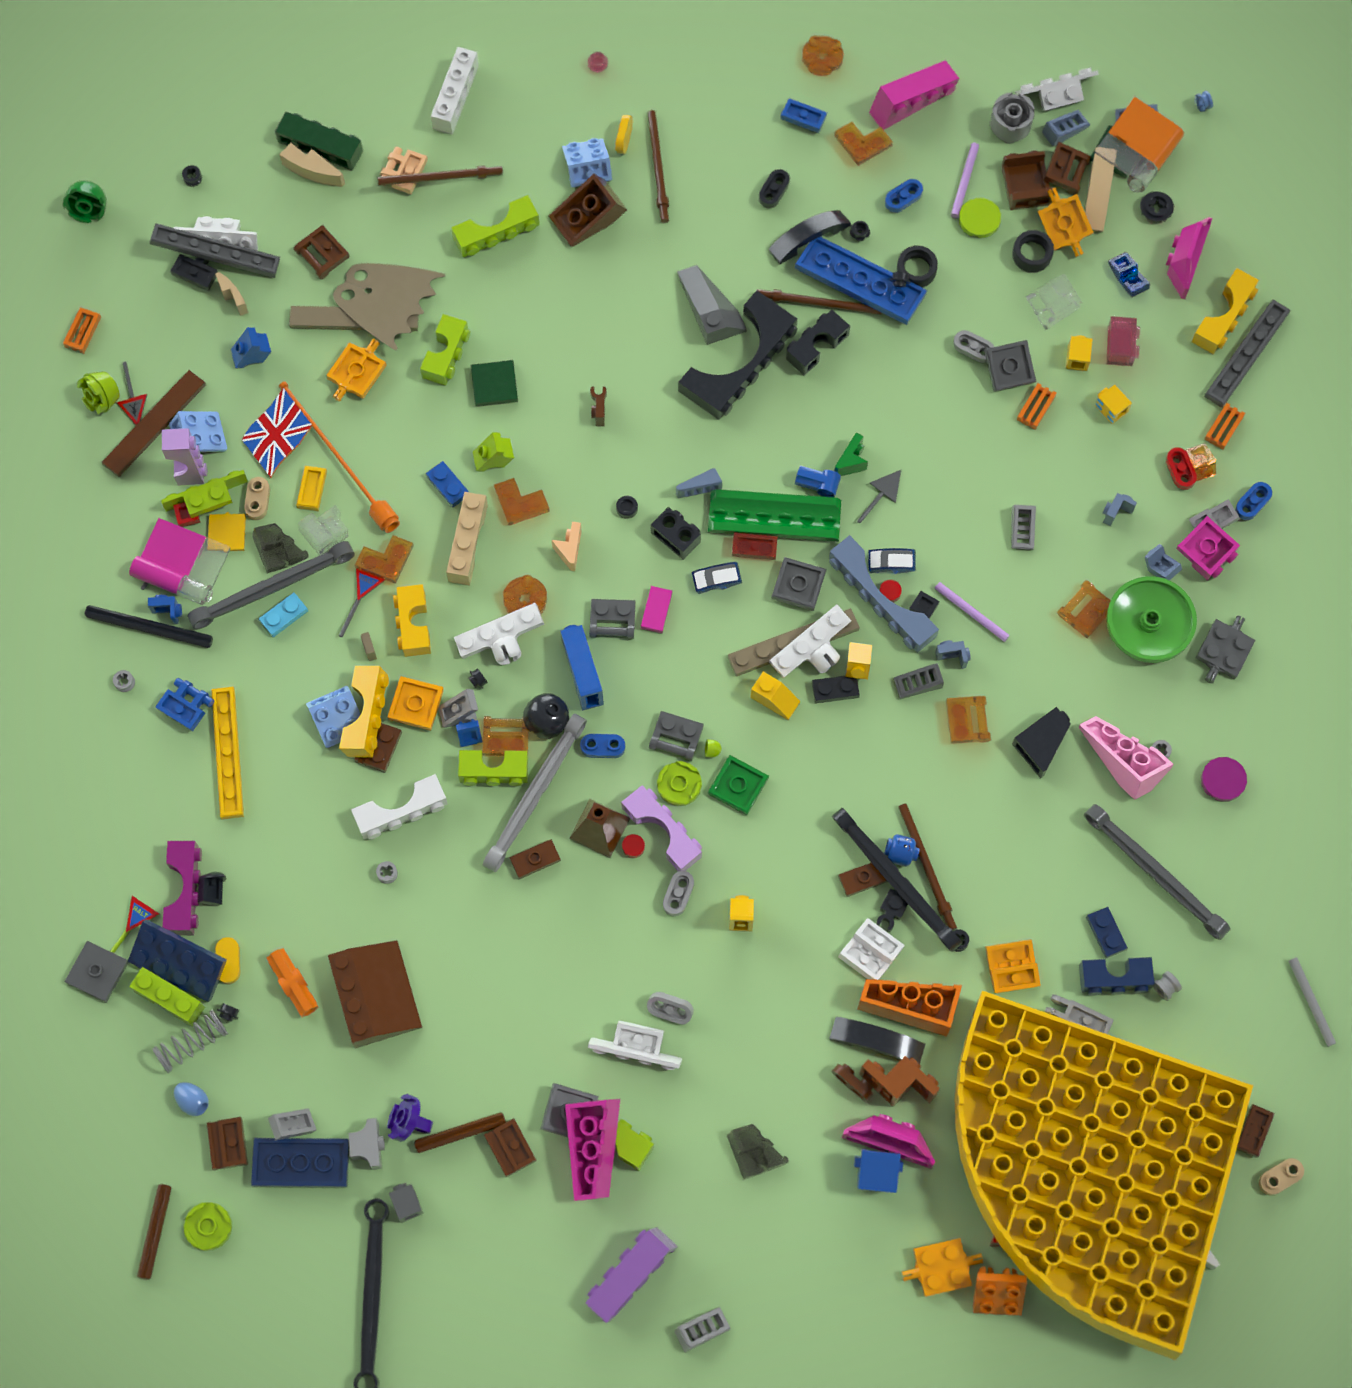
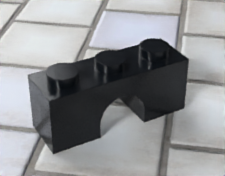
[786,310,850,376]

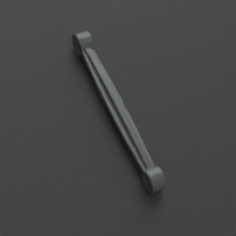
[188,541,355,629]
[1084,804,1231,940]

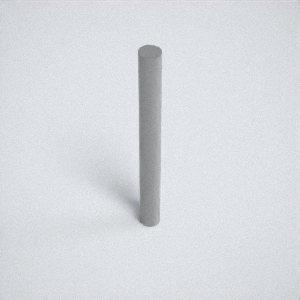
[1289,957,1336,1047]

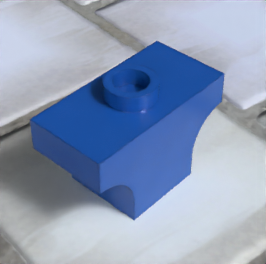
[231,327,271,368]

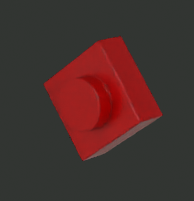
[173,502,201,527]

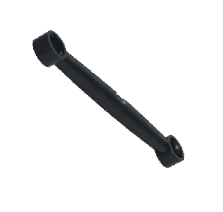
[832,808,962,952]
[353,1198,390,1388]

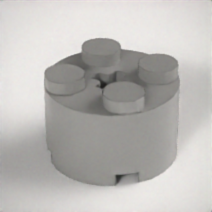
[990,93,1034,144]

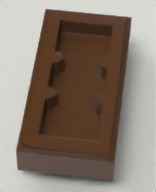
[510,839,561,879]
[838,863,888,897]
[1237,1104,1275,1158]

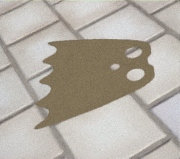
[333,263,445,350]

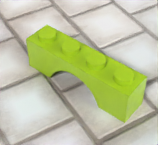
[451,195,540,258]

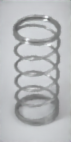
[152,1010,228,1073]

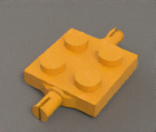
[1038,187,1094,257]
[326,339,387,402]
[901,1238,983,1297]

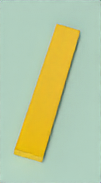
[211,687,244,819]

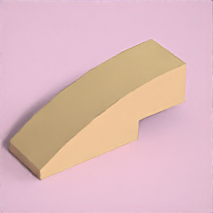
[280,143,345,187]

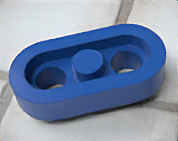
[885,179,923,213]
[1235,482,1272,520]
[580,734,626,758]

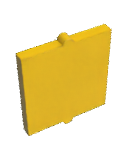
[208,512,246,553]

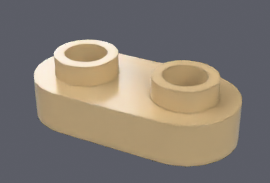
[244,477,270,520]
[1259,1158,1304,1196]

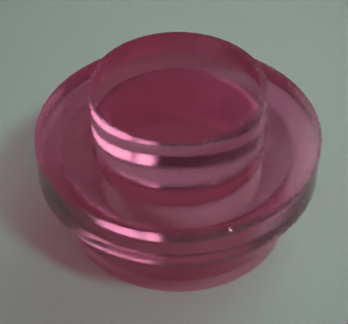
[588,52,608,72]

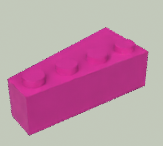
[869,60,959,131]
[565,1099,620,1201]

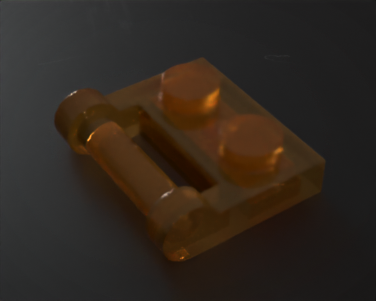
[1057,580,1111,639]
[946,696,991,744]
[482,716,529,756]

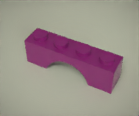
[162,841,202,936]

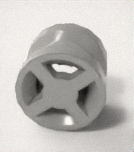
[1153,971,1182,1001]

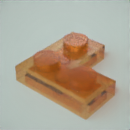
[835,121,893,166]
[494,478,550,526]
[355,535,414,584]

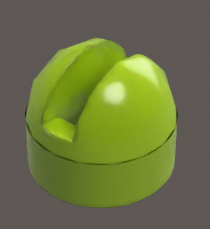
[705,739,722,758]

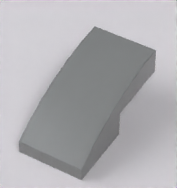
[1189,499,1240,529]

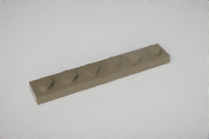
[728,608,860,677]

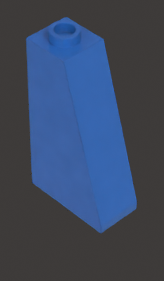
[560,625,604,711]

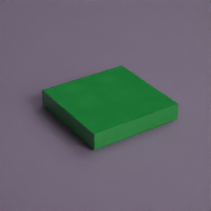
[708,755,769,816]

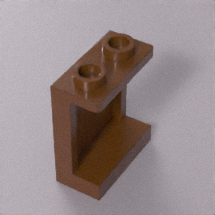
[1001,150,1054,210]

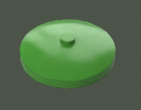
[1106,576,1197,663]

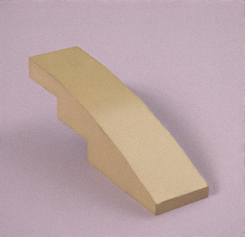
[1085,147,1116,232]

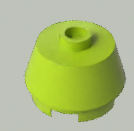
[77,371,120,414]

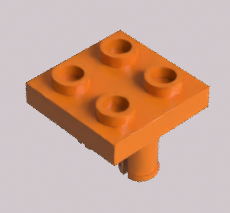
[973,1267,1027,1316]

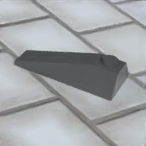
[677,265,747,345]

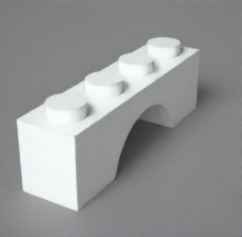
[351,774,448,839]

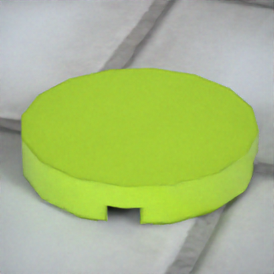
[959,198,1001,238]
[657,761,702,806]
[184,1202,232,1251]

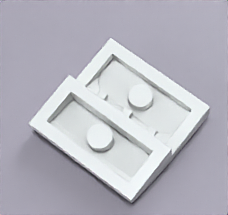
[838,918,905,980]

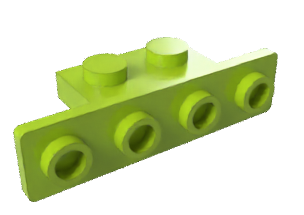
[161,470,248,518]

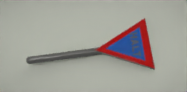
[339,567,386,637]

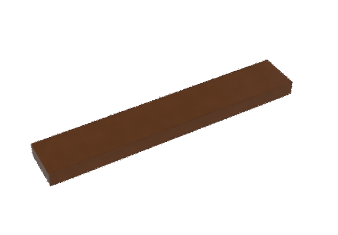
[102,370,206,477]

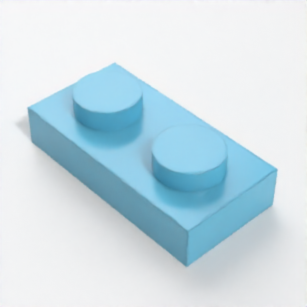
[259,593,308,637]

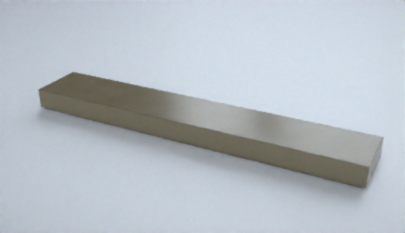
[289,306,419,331]

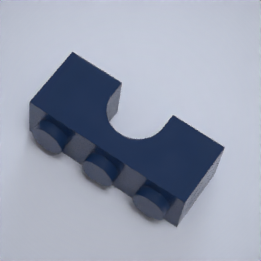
[1079,957,1155,996]

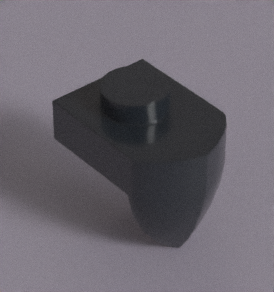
[198,872,227,906]

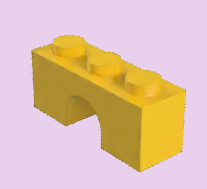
[393,584,431,657]

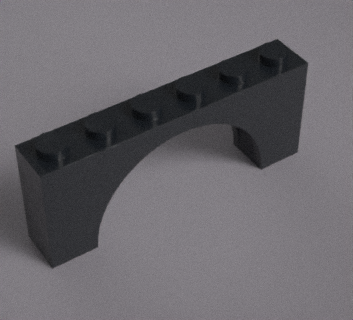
[678,290,798,420]

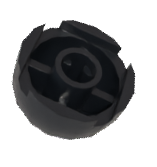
[523,693,569,739]

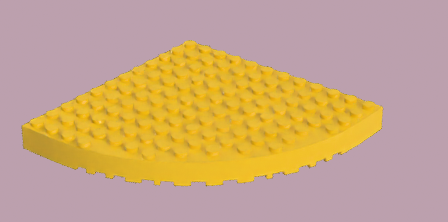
[955,990,1253,1360]

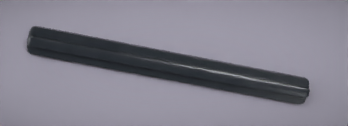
[85,605,213,648]

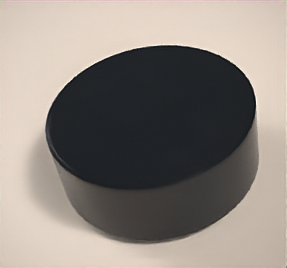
[616,496,638,519]

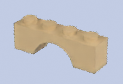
[446,492,488,586]

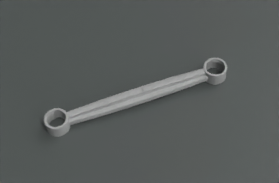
[483,714,587,872]

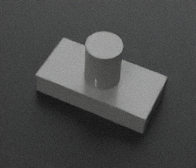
[268,1108,317,1140]

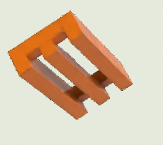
[63,307,101,354]
[1017,383,1057,430]
[1204,403,1245,450]

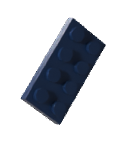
[128,919,227,1002]
[251,1138,349,1188]

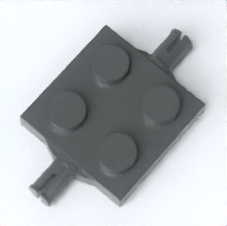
[1195,616,1256,683]

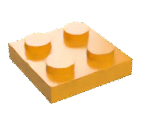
[387,676,444,731]

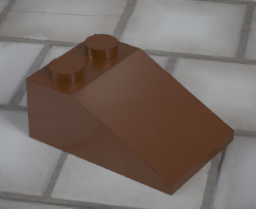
[549,173,627,247]

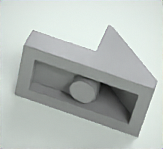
[438,689,478,728]

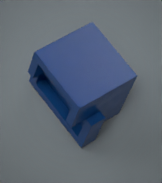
[854,1148,903,1193]

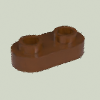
[832,1063,873,1102]

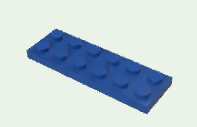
[794,237,927,325]

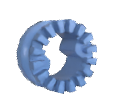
[1195,91,1213,112]

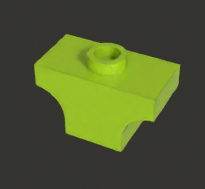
[473,432,514,472]

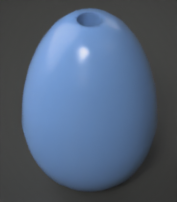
[174,1082,209,1116]

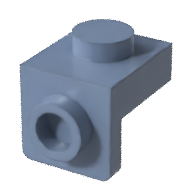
[1102,493,1137,526]
[1145,544,1182,580]
[935,640,971,669]

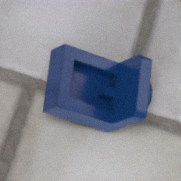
[148,595,182,624]

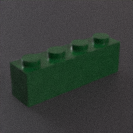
[275,111,363,171]

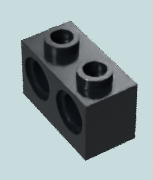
[651,507,701,560]

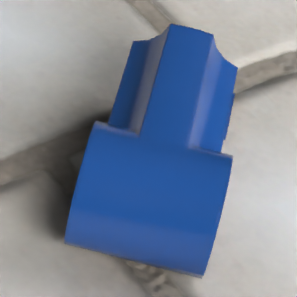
[795,466,841,497]

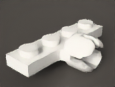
[454,603,545,665]
[769,604,851,678]

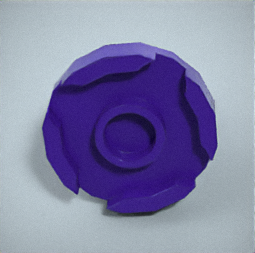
[387,1094,434,1142]

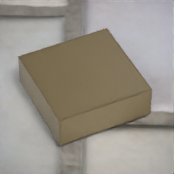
[361,632,377,661]

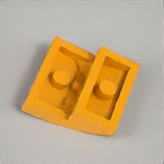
[985,939,1041,993]

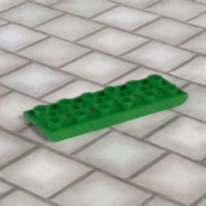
[708,489,841,542]

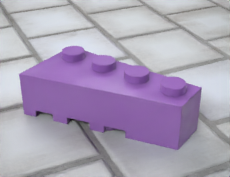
[586,1227,678,1323]

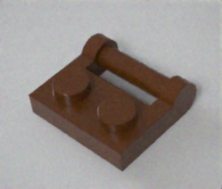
[1043,142,1091,195]
[294,225,350,279]

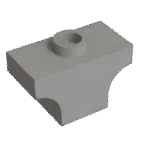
[349,1118,385,1170]

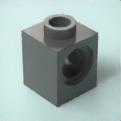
[389,1183,424,1223]

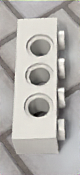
[431,47,479,135]

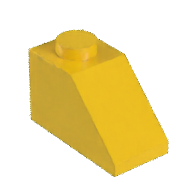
[751,671,800,720]
[729,895,754,932]

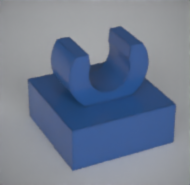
[456,719,483,747]

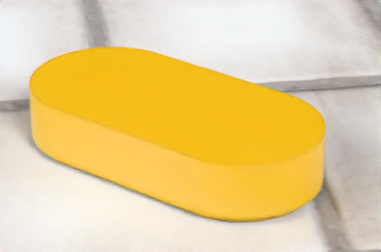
[615,115,633,154]
[215,937,240,984]

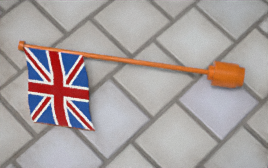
[242,381,400,533]

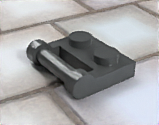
[589,599,636,639]
[649,711,704,761]

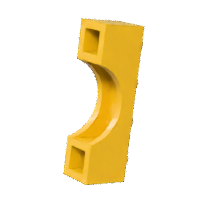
[1192,268,1259,354]
[339,666,389,757]

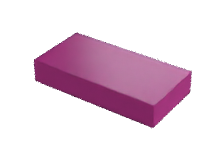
[641,586,673,633]

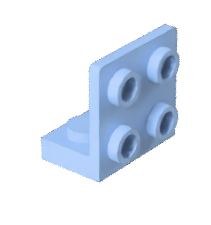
[562,138,612,187]
[169,411,227,452]
[306,686,361,748]

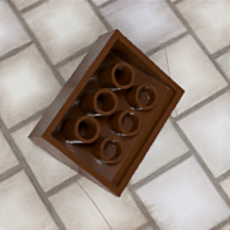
[328,940,422,1048]

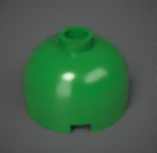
[63,180,107,223]

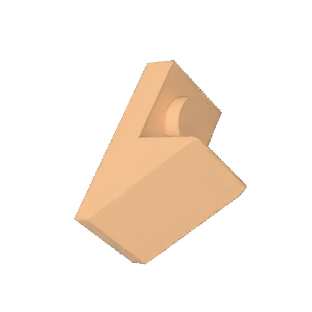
[552,522,582,571]

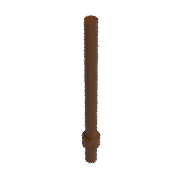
[648,110,669,223]
[377,165,503,186]
[757,289,882,315]
[898,803,957,931]

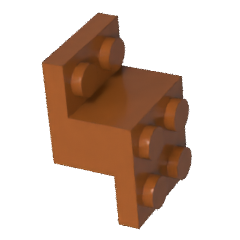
[859,1056,940,1107]

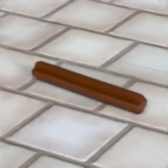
[414,1112,506,1153]
[137,1184,172,1280]

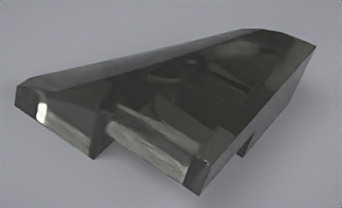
[252,523,309,573]
[727,1124,789,1180]

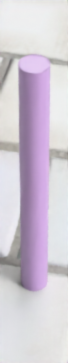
[951,143,979,218]
[935,582,1010,642]

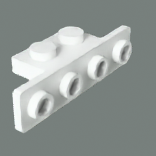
[1015,68,1099,111]
[173,216,258,251]
[588,1020,682,1070]

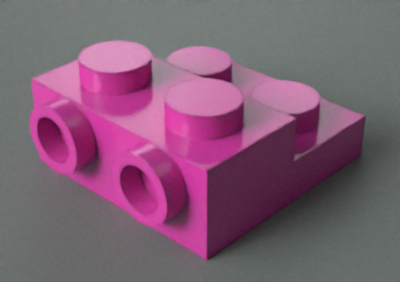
[1176,516,1240,581]

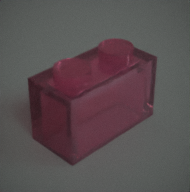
[1107,316,1140,366]

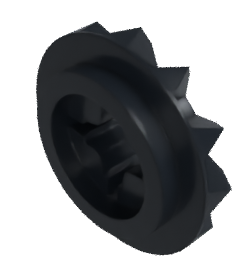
[1140,191,1174,223]

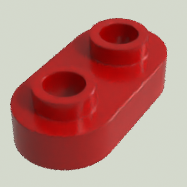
[1166,447,1197,490]

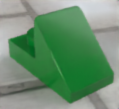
[834,432,868,476]

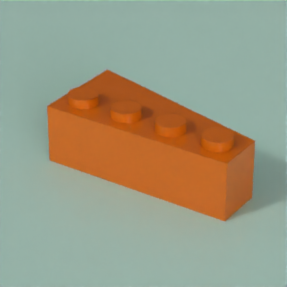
[857,979,962,1036]

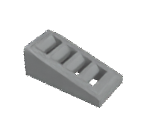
[1012,505,1036,550]
[675,1307,731,1353]

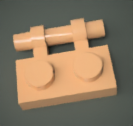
[380,147,428,194]

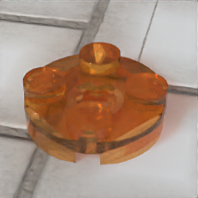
[802,36,844,76]
[503,575,547,614]

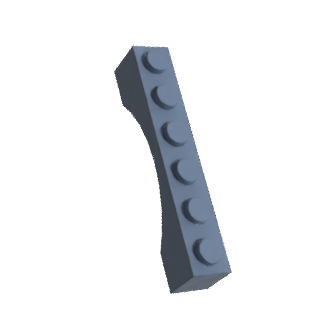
[829,535,939,653]

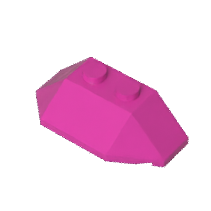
[1166,217,1213,299]
[842,1114,935,1169]

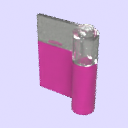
[129,518,231,605]

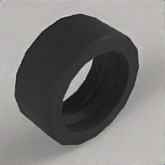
[1012,230,1054,273]
[897,245,938,287]

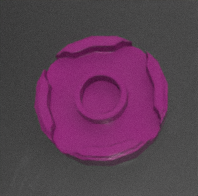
[1201,757,1247,802]

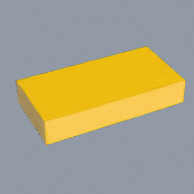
[296,466,327,511]

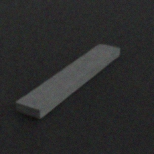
[150,223,280,278]
[1204,299,1291,408]

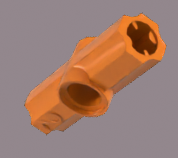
[266,948,319,1017]

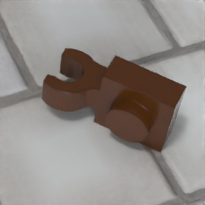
[590,386,607,426]

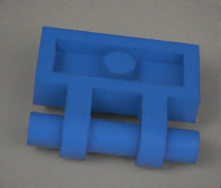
[155,678,214,732]

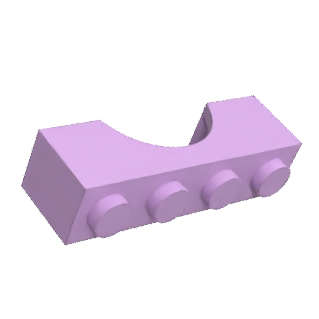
[162,428,208,486]
[621,785,702,872]

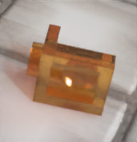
[1185,443,1216,481]

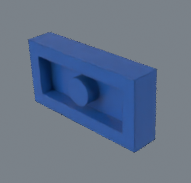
[781,98,827,133]
[426,461,469,508]

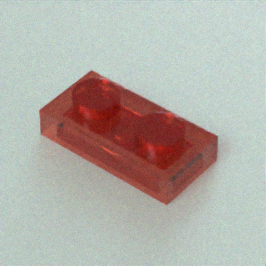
[732,533,778,560]

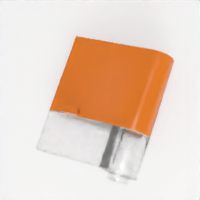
[1094,97,1184,192]

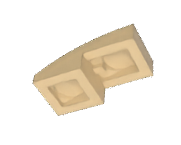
[215,272,248,316]

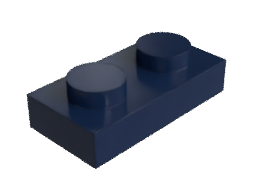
[1086,907,1128,959]

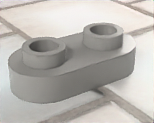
[953,330,994,363]
[663,871,694,916]
[647,992,694,1024]

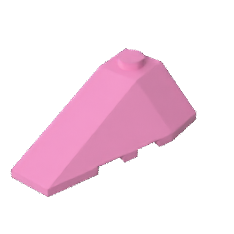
[1079,716,1173,800]

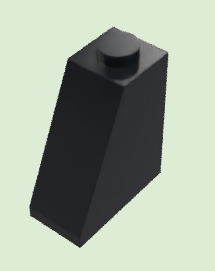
[1012,707,1071,779]

